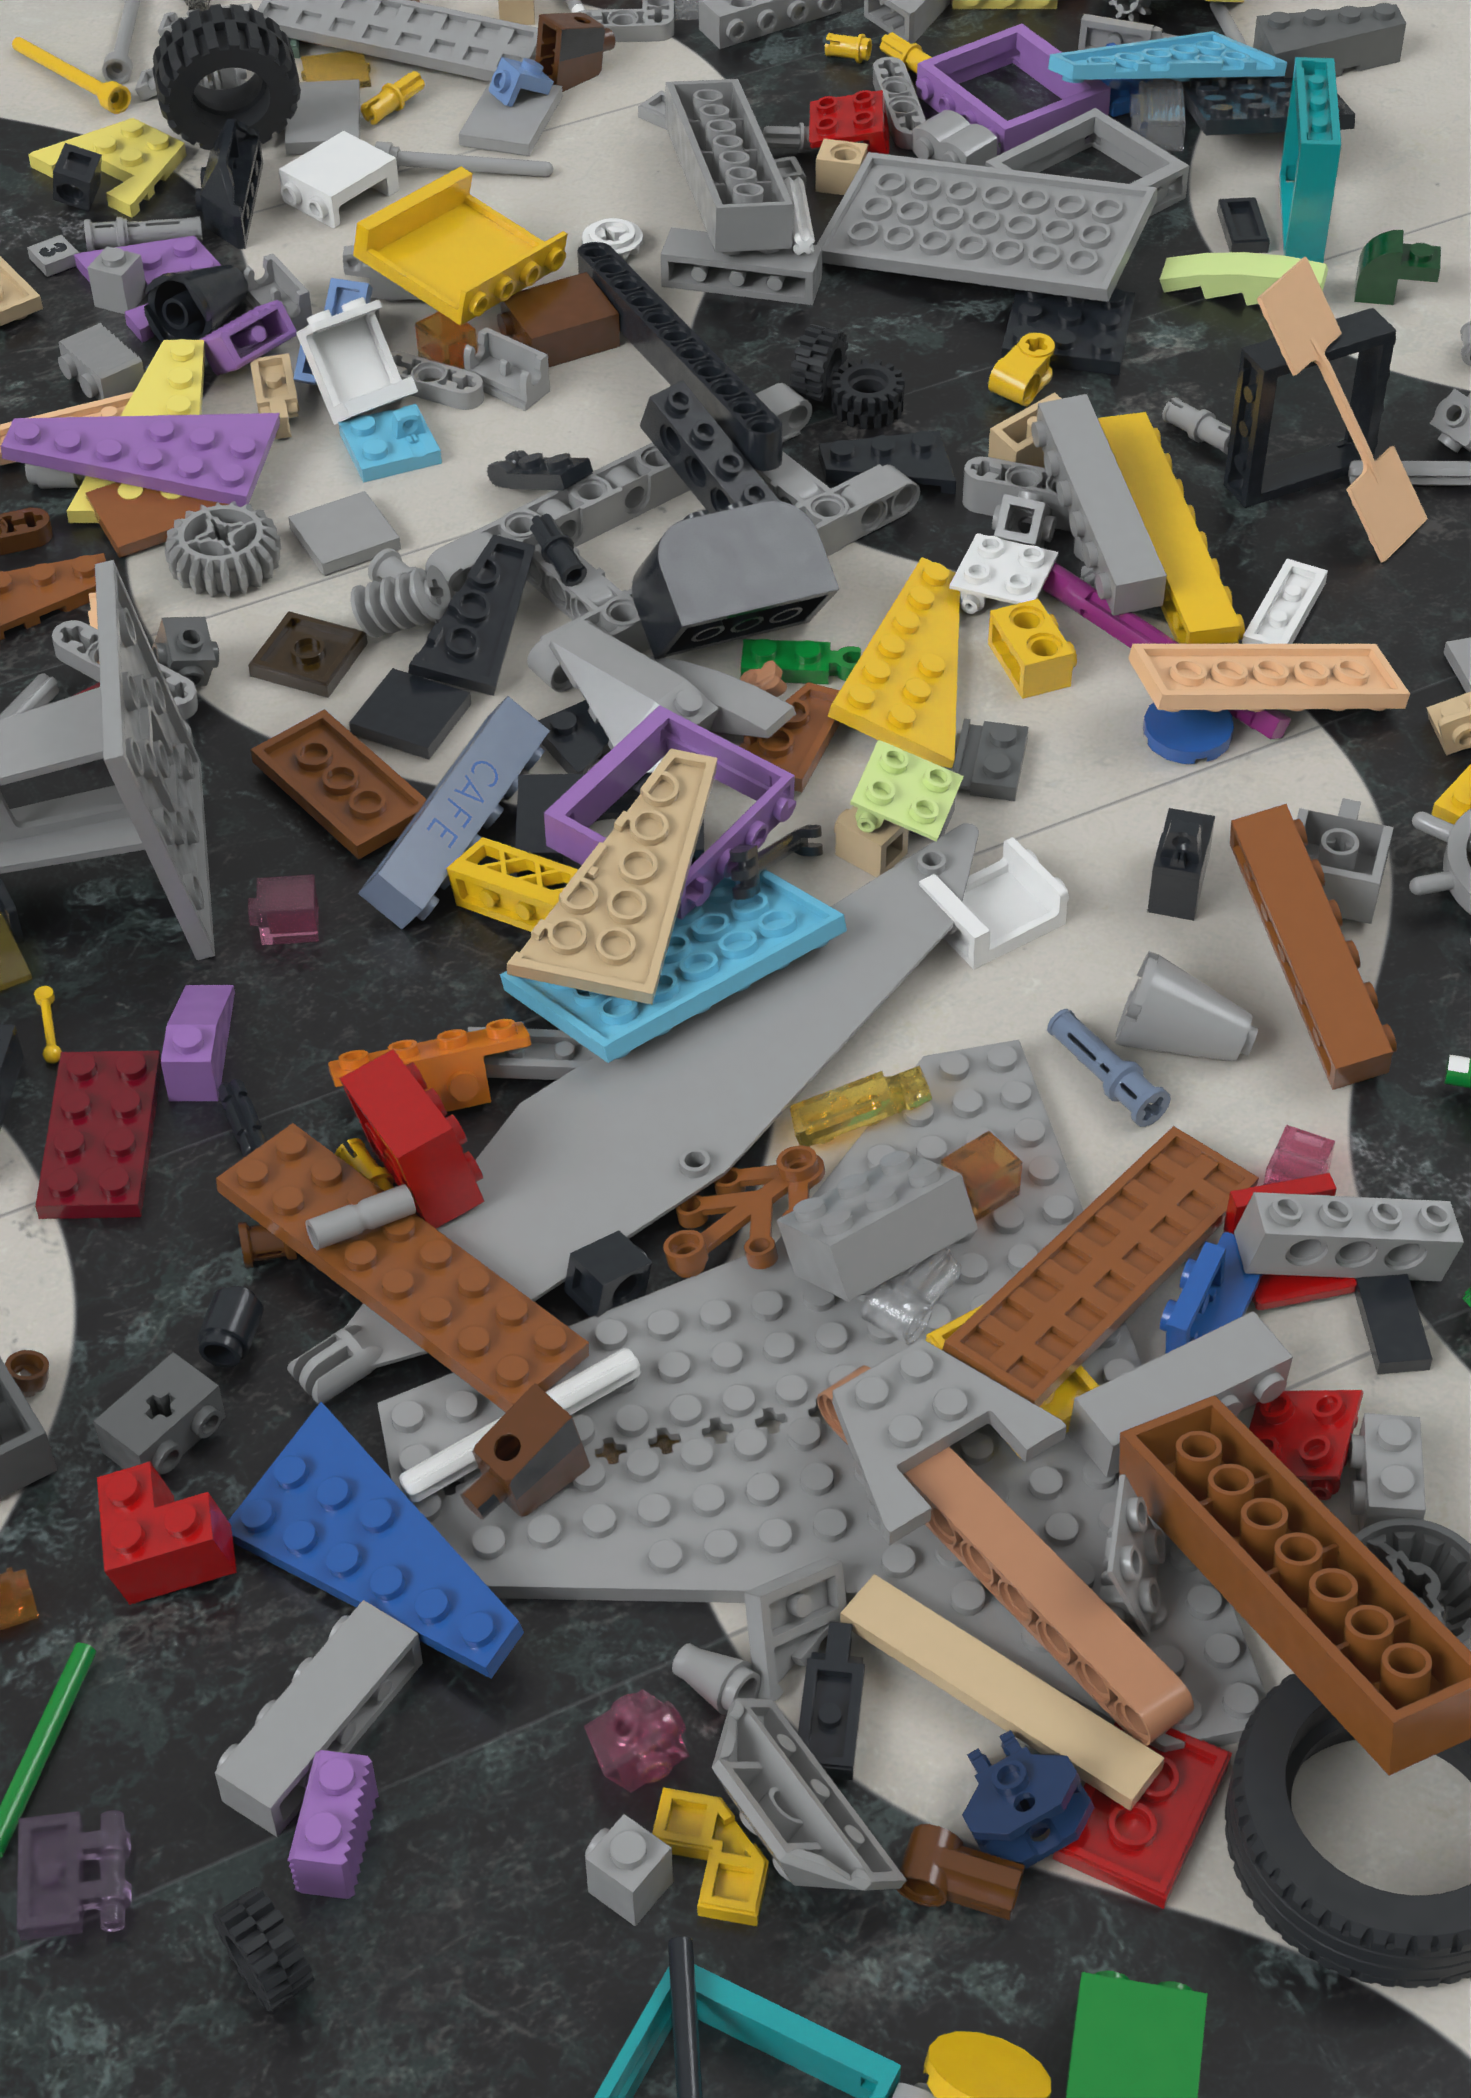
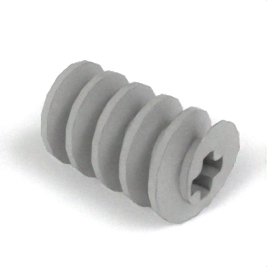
[350,565,451,638]

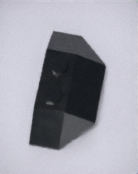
[195,119,264,249]

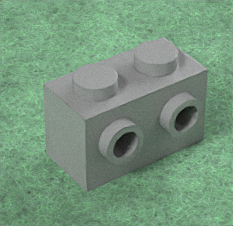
[1348,1413,1426,1531]

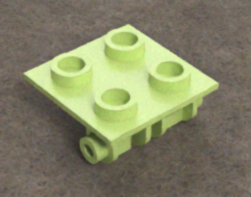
[850,739,964,842]

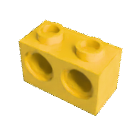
[988,599,1077,699]

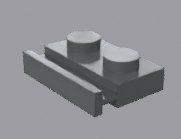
[953,718,1029,801]

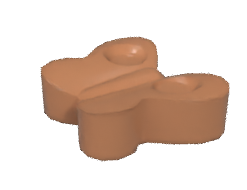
[740,660,787,697]

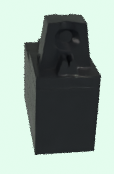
[1147,808,1215,921]

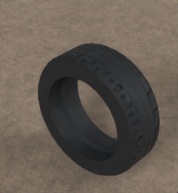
[1225,1674,1471,1988]

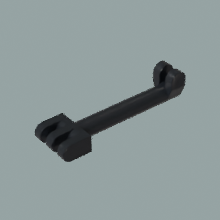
[729,825,823,900]

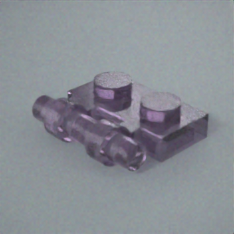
[17,1810,131,1941]

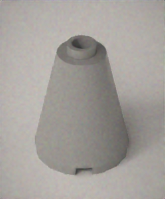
[1115,951,1258,1061]

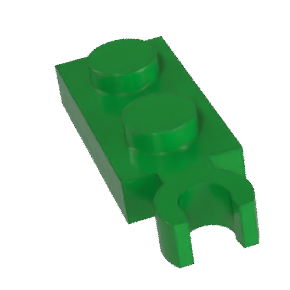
[741,639,861,684]

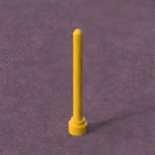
[12,37,131,114]

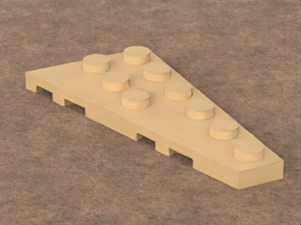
[507,749,718,1005]

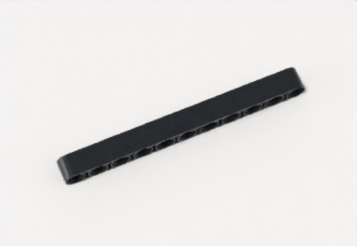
[577,242,782,471]

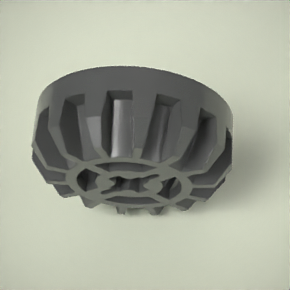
[1355,1518,1471,1651]

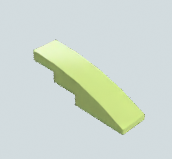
[1160,252,1328,306]

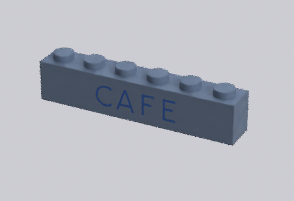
[358,696,550,929]

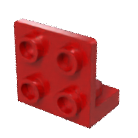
[809,90,890,155]
[1223,1173,1357,1310]

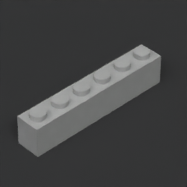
[1031,394,1167,616]

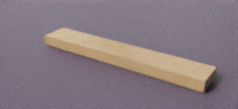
[840,1574,1164,1811]

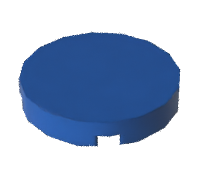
[1143,702,1234,764]

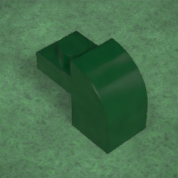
[1354,230,1441,305]

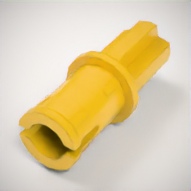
[879,32,932,74]
[361,71,425,125]

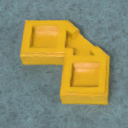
[652,1787,769,1926]

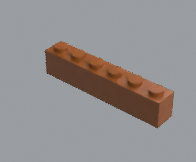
[1229,804,1397,1090]

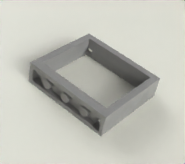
[985,108,1189,217]

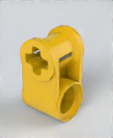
[988,333,1055,406]

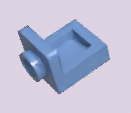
[489,57,554,107]

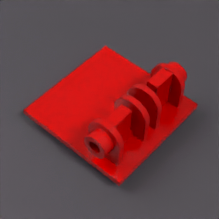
[1249,1390,1364,1501]

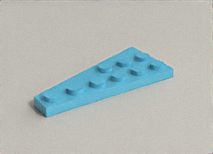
[1048,31,1287,83]

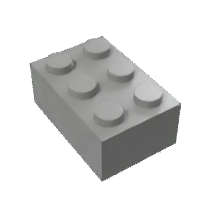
[777,1150,978,1302]

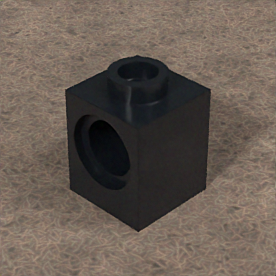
[53,143,102,211]
[563,1230,652,1318]

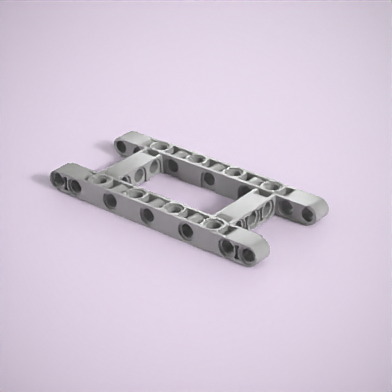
[425,383,920,692]

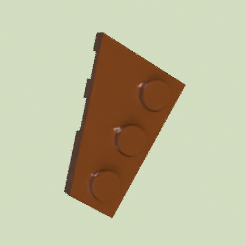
[0,553,106,640]
[739,682,841,793]

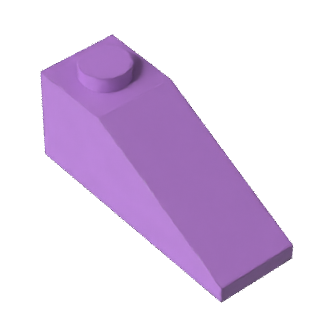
[161,985,235,1101]

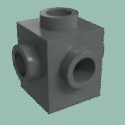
[152,617,219,687]

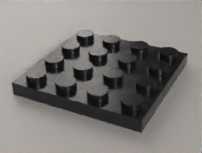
[1179,76,1355,136]

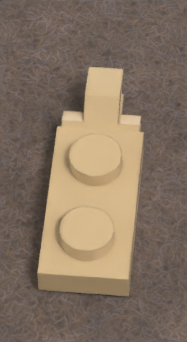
[250,353,299,439]

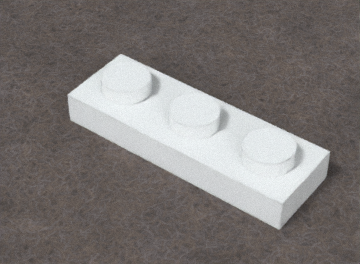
[1242,559,1328,644]

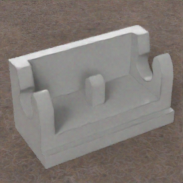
[243,254,312,332]
[463,327,550,411]

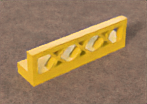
[446,837,578,932]

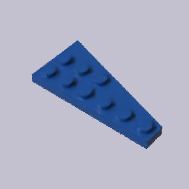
[228,1402,524,1679]

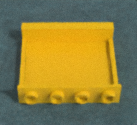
[353,166,568,326]

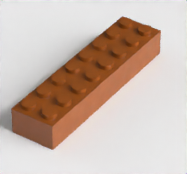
[1119,1395,1471,1776]

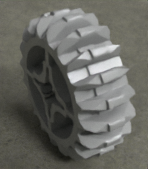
[165,501,281,598]

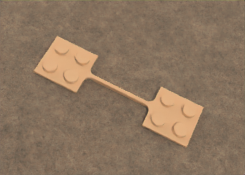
[1257,257,1428,563]

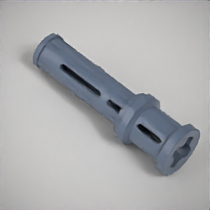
[1047,1009,1171,1127]

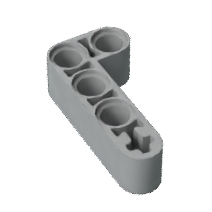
[962,456,1084,561]

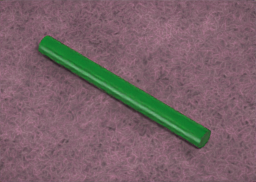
[0,1643,96,1858]

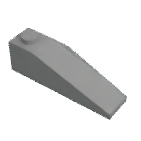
[549,619,719,772]

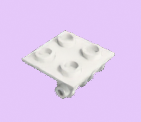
[949,533,1058,614]

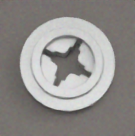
[582,218,643,260]

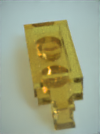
[790,1065,932,1147]

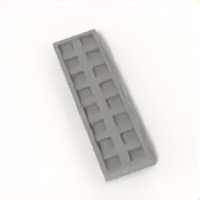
[257,0,538,81]

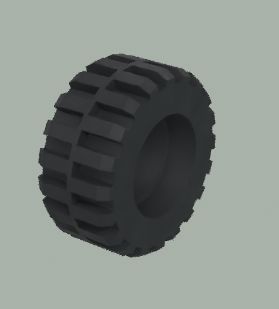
[152,4,301,151]

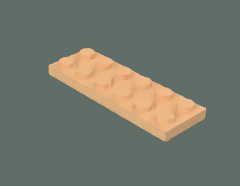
[1128,644,1410,712]

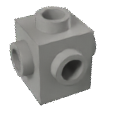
[1430,388,1471,453]
[992,491,1056,548]

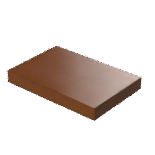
[86,482,229,558]

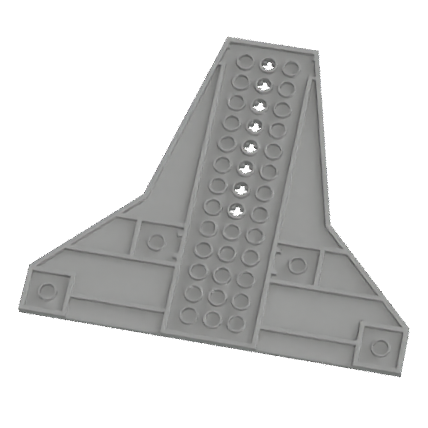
[377,1040,1266,1752]

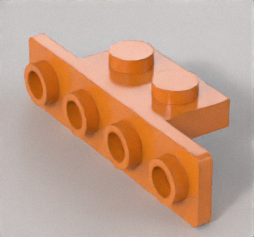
[328,1019,531,1112]

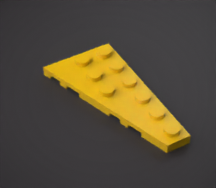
[828,557,960,769]

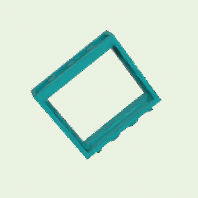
[1279,57,1341,263]
[594,1964,901,2098]

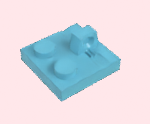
[338,404,442,483]

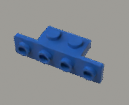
[1160,1232,1263,1354]

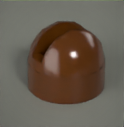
[5,1350,49,1398]

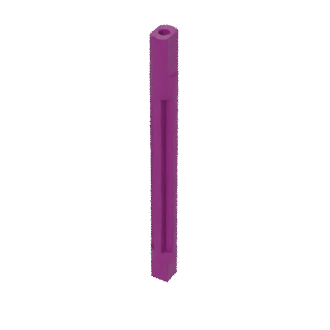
[1042,562,1291,739]

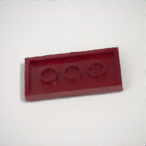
[35,1050,162,1219]

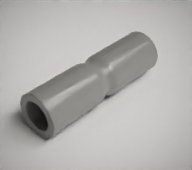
[306,1184,416,1250]

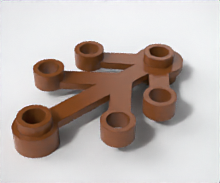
[663,1145,825,1278]

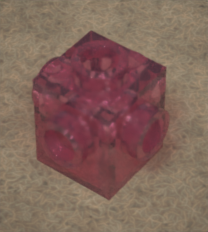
[584,1689,689,1793]

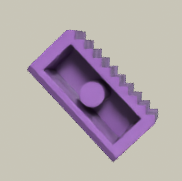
[200,300,297,376]
[288,1750,379,1899]

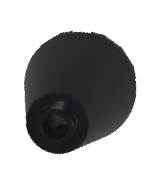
[144,265,248,342]

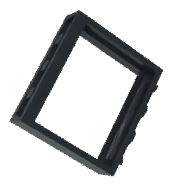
[1223,308,1397,508]

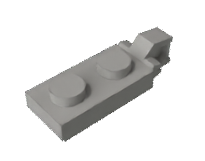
[1078,14,1176,50]

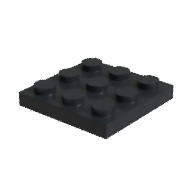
[1001,288,1135,375]

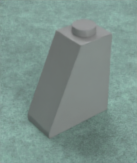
[864,0,950,44]

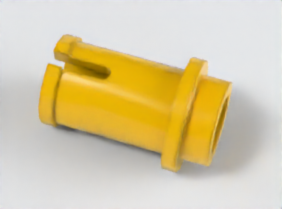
[825,33,872,63]

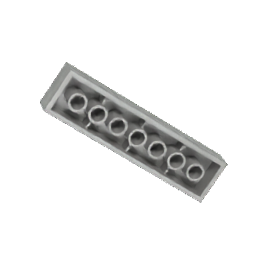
[665,79,794,255]

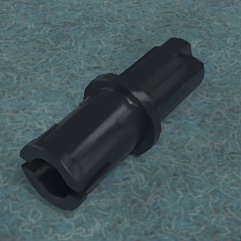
[530,513,587,586]

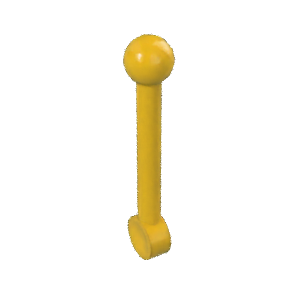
[34,986,62,1063]

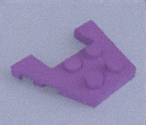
[74,236,221,342]

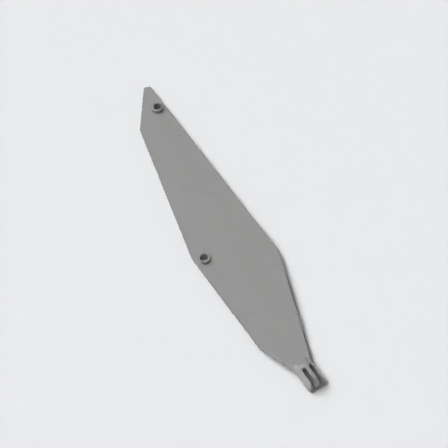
[287,823,979,1405]

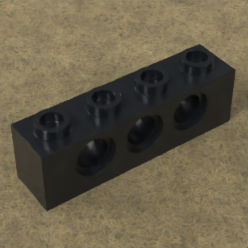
[640,380,780,514]

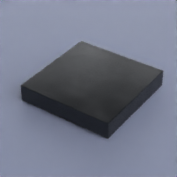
[349,668,471,760]

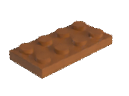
[250,709,427,859]

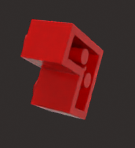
[97,1461,237,1605]

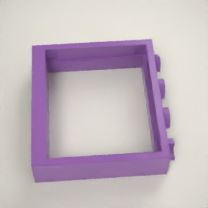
[915,24,1111,156]
[544,705,796,920]

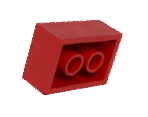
[339,1049,485,1229]

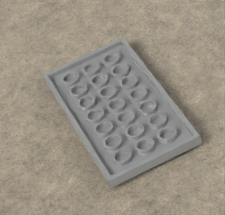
[817,152,1157,302]

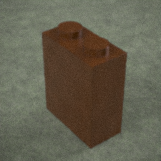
[497,272,620,367]

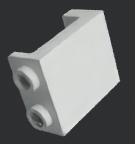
[279,131,399,228]
[296,297,418,425]
[919,837,1069,970]

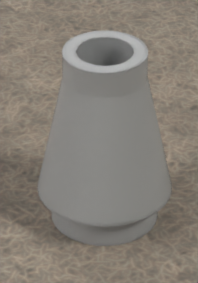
[672,1643,761,1715]

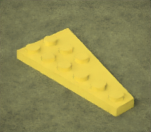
[67,339,205,523]

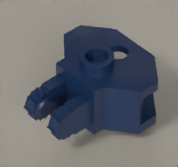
[962,1730,1095,1869]

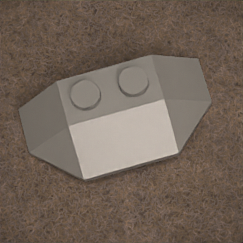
[712,1698,907,1891]

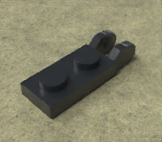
[486,450,593,491]

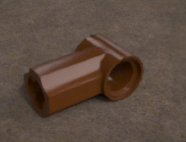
[896,1824,1025,1920]

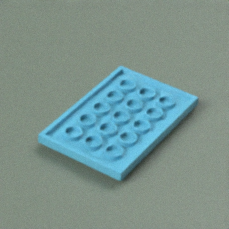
[500,870,847,1063]

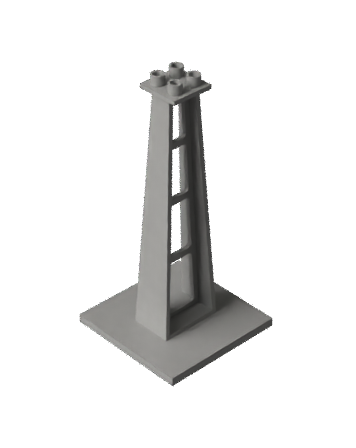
[0,560,215,960]

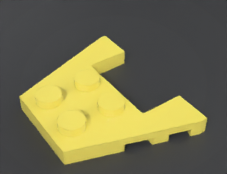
[28,118,187,218]

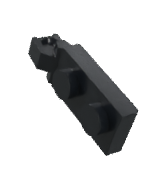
[798,1621,865,1781]

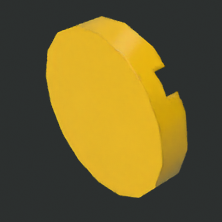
[924,2031,1051,2098]

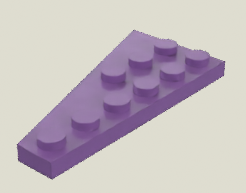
[1,413,280,507]

